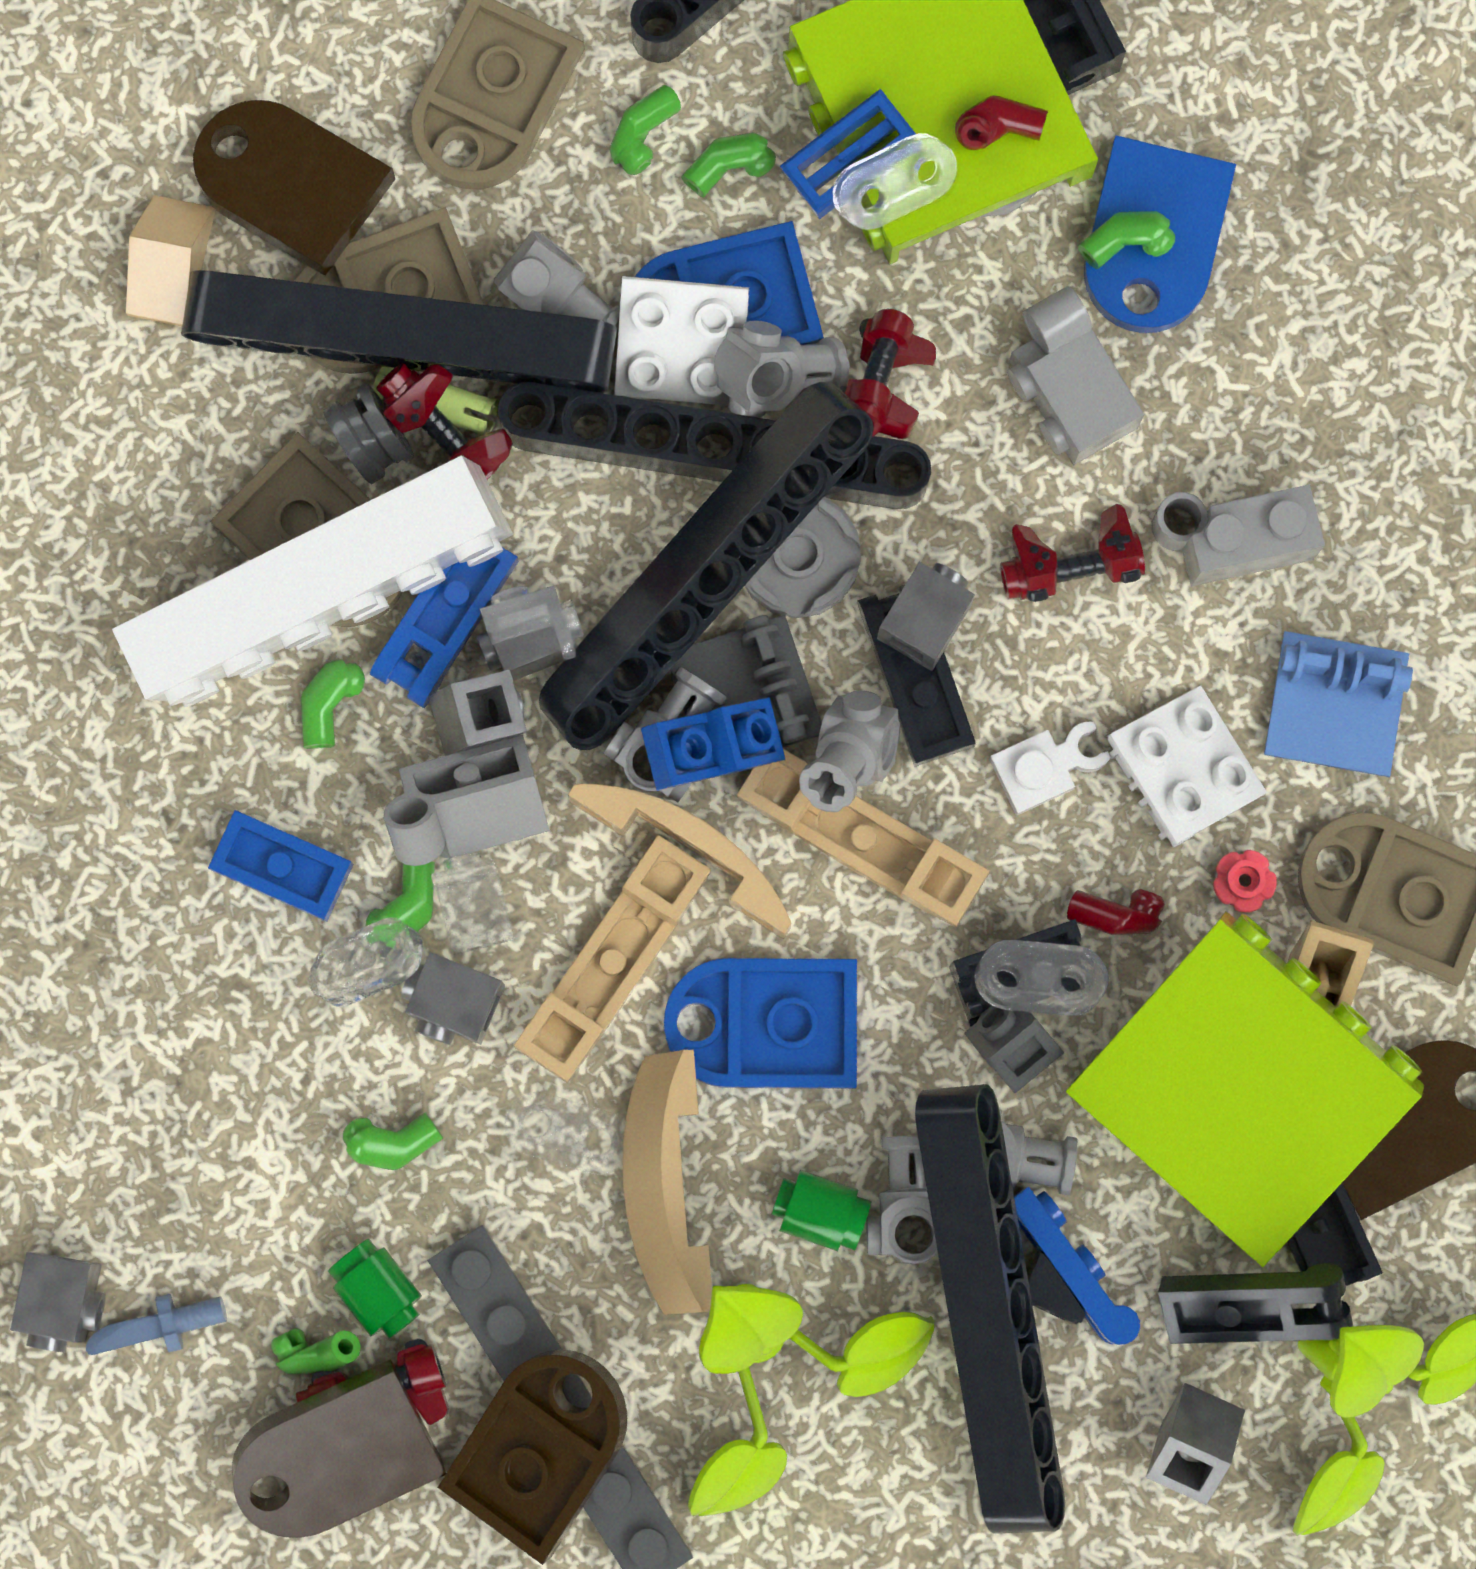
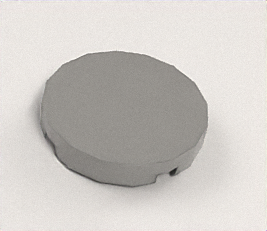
[745,497,861,618]

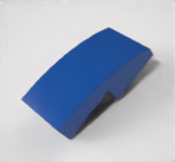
[641,697,786,791]

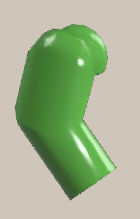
[610,85,681,175]
[681,132,776,197]
[1078,211,1175,269]
[301,660,365,749]
[365,861,435,946]
[342,1112,443,1170]
[271,1328,361,1375]

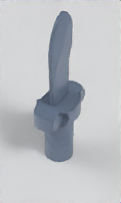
[86,1294,227,1355]

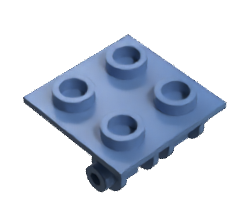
[1264,631,1413,777]

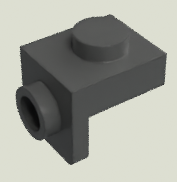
[964,992,1064,1093]

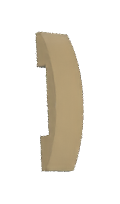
[737,749,990,927]
[568,784,792,939]
[514,835,711,1083]
[622,1050,712,1315]

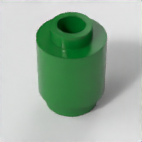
[771,1170,872,1252]
[328,1238,422,1339]

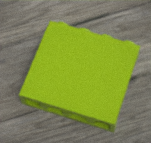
[783,0,1098,265]
[1066,911,1424,1267]

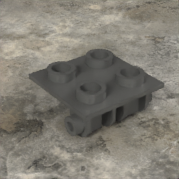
[670,615,822,748]

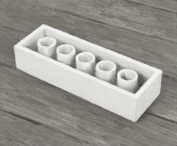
[112,455,513,707]

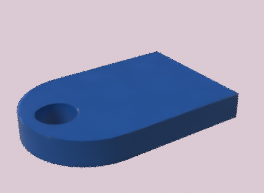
[1084,135,1236,333]
[635,221,824,345]
[664,958,857,1089]

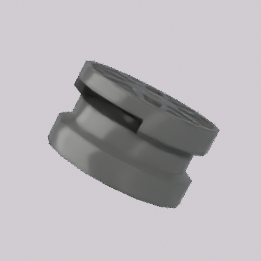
[323,383,414,485]

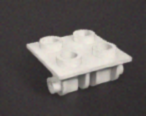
[615,276,749,406]
[1107,685,1267,848]

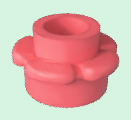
[1213,850,1277,913]

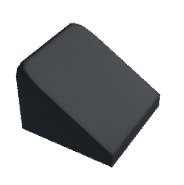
[1027,1251,1086,1325]

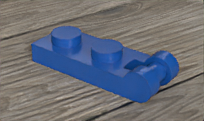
[370,547,519,708]
[1014,1187,1140,1345]

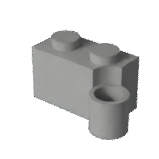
[1007,286,1144,466]
[1152,484,1325,587]
[383,735,550,866]

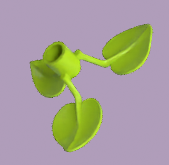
[688,1284,935,1516]
[1293,1314,1476,1536]

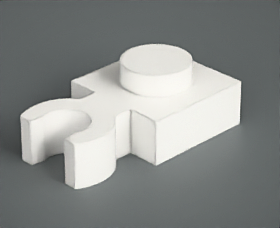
[989,721,1111,816]

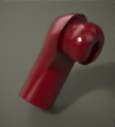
[955,95,1048,151]
[1067,889,1165,935]

